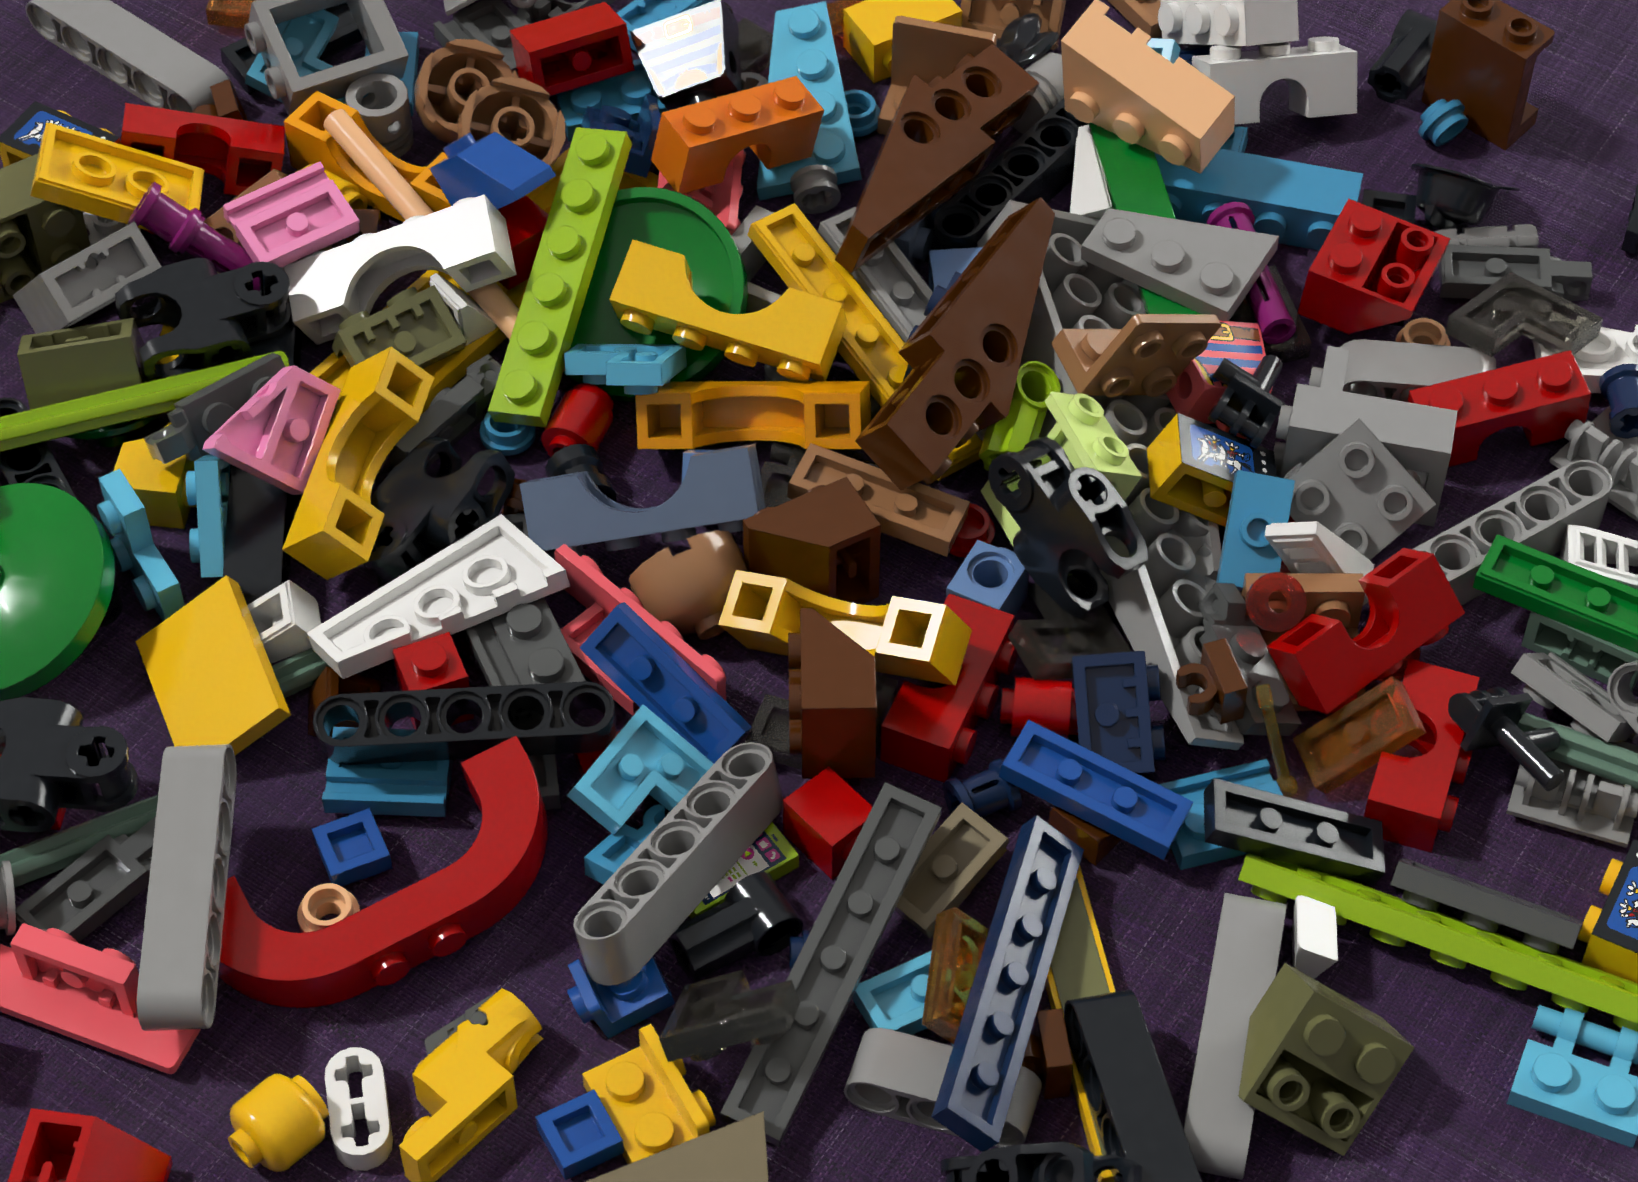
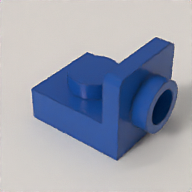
[567,956,676,1039]

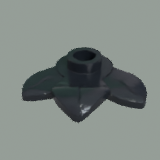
[996,13,1060,70]

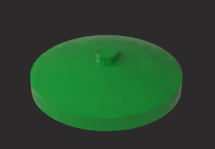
[563,187,748,402]
[0,483,115,701]

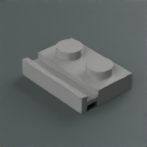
[1511,652,1638,743]

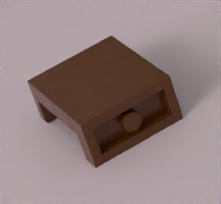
[1421,0,1555,151]

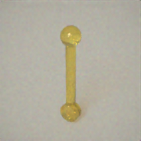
[1256,684,1298,798]

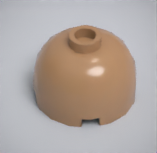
[414,39,519,144]
[458,77,566,167]
[629,530,748,640]

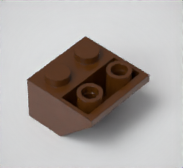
[743,477,881,604]
[788,608,877,779]

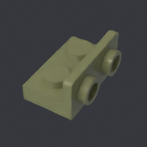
[331,285,467,369]

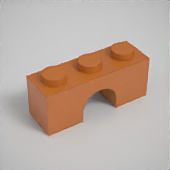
[651,76,824,194]

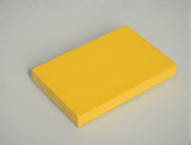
[30,123,204,231]
[136,575,291,755]

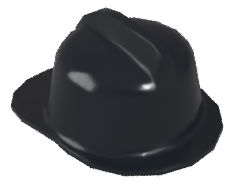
[1411,163,1520,233]

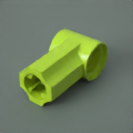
[978,361,1061,471]

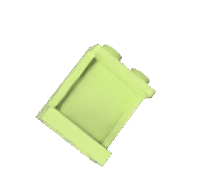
[981,391,1142,576]

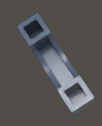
[520,444,766,560]

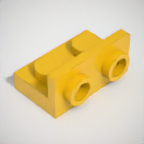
[582,1024,716,1164]

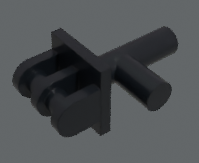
[1207,355,1285,449]
[1448,687,1565,791]

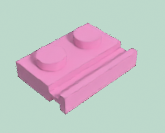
[223,162,359,268]

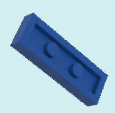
[579,602,753,763]
[998,720,1193,860]

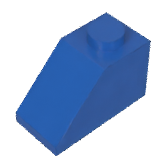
[429,132,556,209]

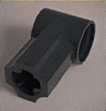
[1367,9,1437,104]
[669,872,804,981]

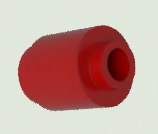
[541,383,614,458]
[1000,677,1078,739]

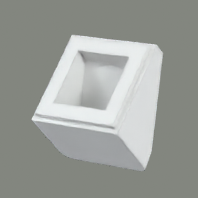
[429,273,497,346]
[1292,895,1338,979]

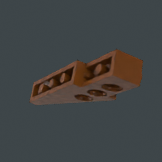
[835,44,1040,273]
[855,197,1055,491]

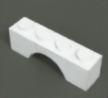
[284,194,516,345]

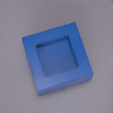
[311,808,393,887]
[535,1089,624,1181]

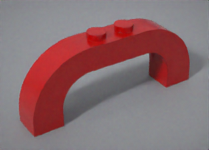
[218,736,548,1008]

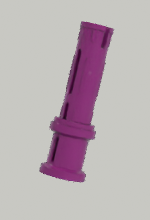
[128,181,260,291]
[1207,202,1296,344]

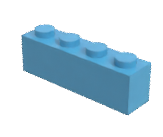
[1154,149,1363,251]

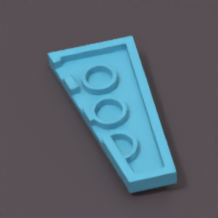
[757,1,862,201]

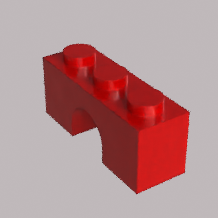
[120,103,285,196]
[1408,350,1591,467]
[1266,548,1465,714]
[881,593,1020,782]
[1364,658,1480,853]

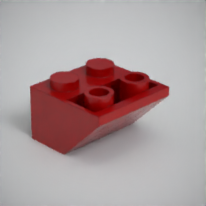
[1297,199,1451,334]
[7,1108,173,1182]

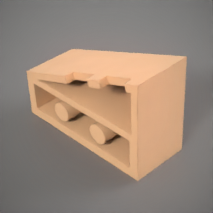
[1061,0,1235,174]

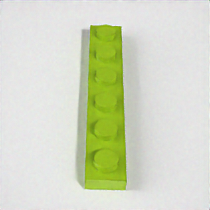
[488,127,632,428]

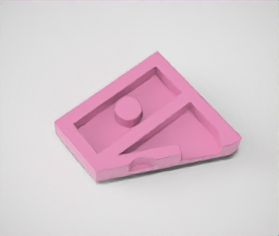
[202,365,341,495]

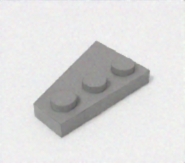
[1081,208,1279,321]

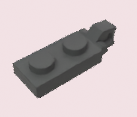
[1439,244,1592,302]
[144,353,285,464]
[390,354,502,472]
[1197,583,1302,736]
[16,816,156,943]

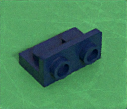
[581,94,661,178]
[1072,650,1166,776]

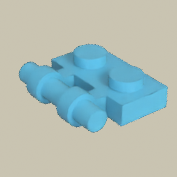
[1507,1005,1638,1148]

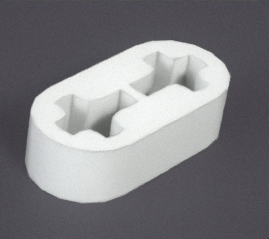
[325,1047,393,1171]

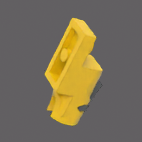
[399,988,543,1182]

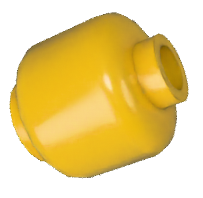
[228,1074,329,1172]

